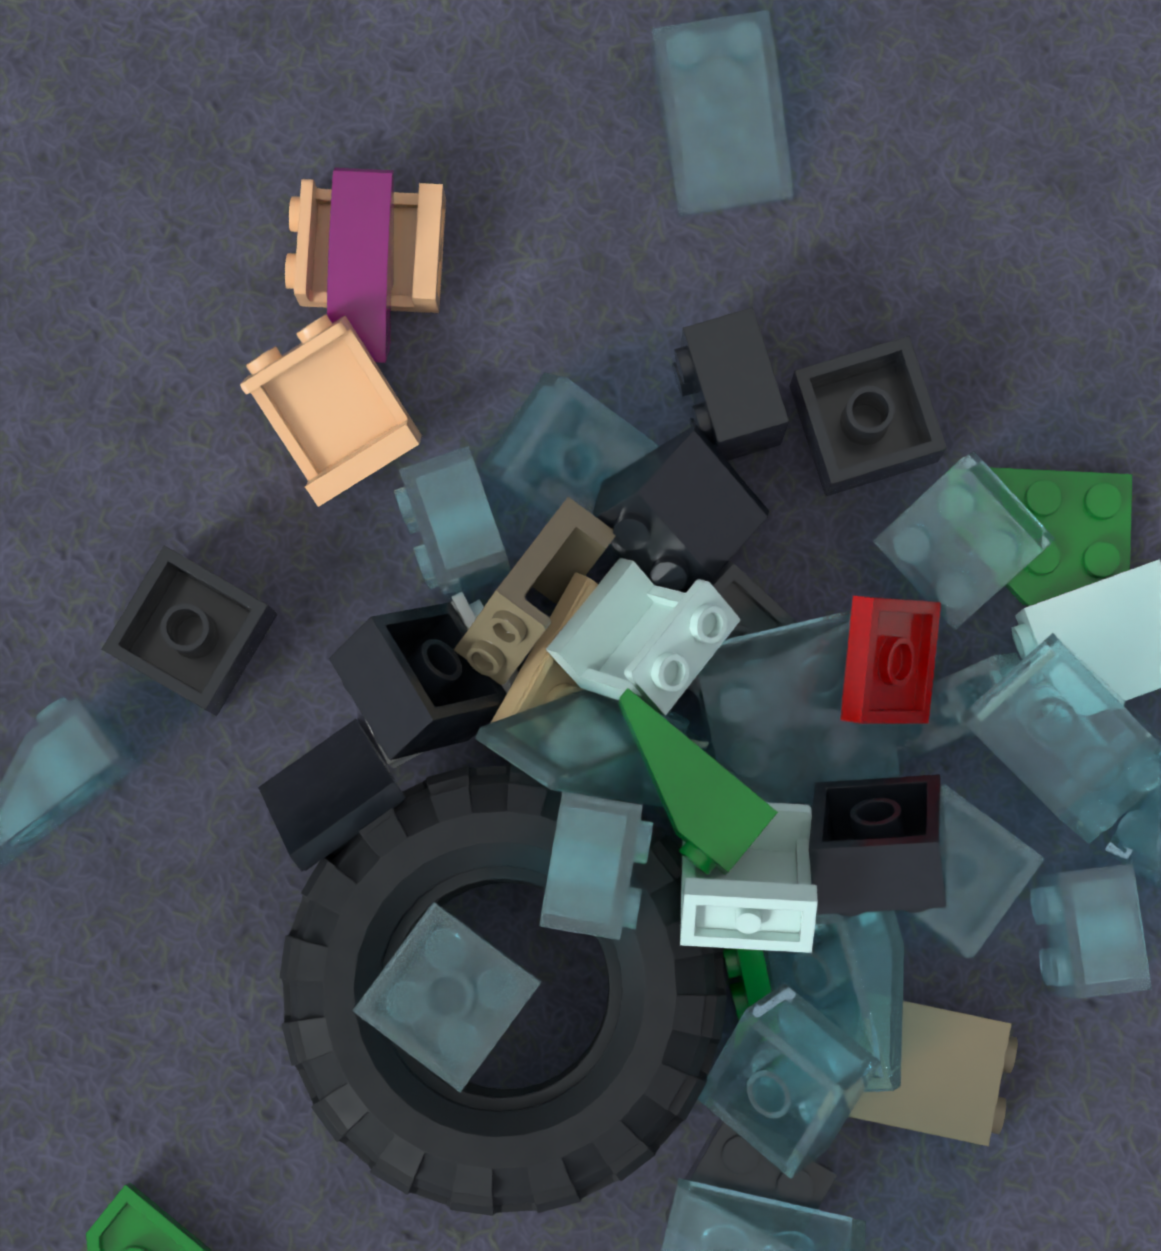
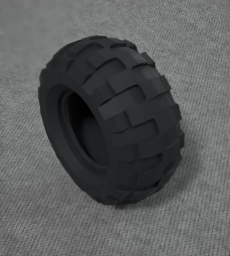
[279,763,727,1216]

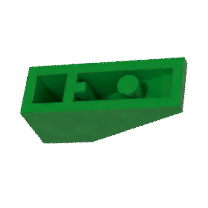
[619,688,778,876]

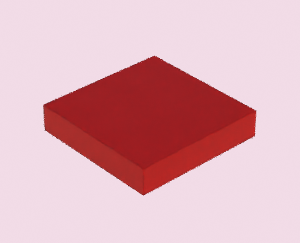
[840,596,941,724]

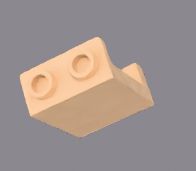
[285,179,446,313]
[240,315,422,507]

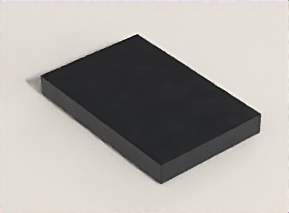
[258,719,405,872]

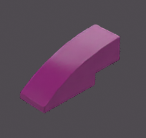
[327,167,394,363]

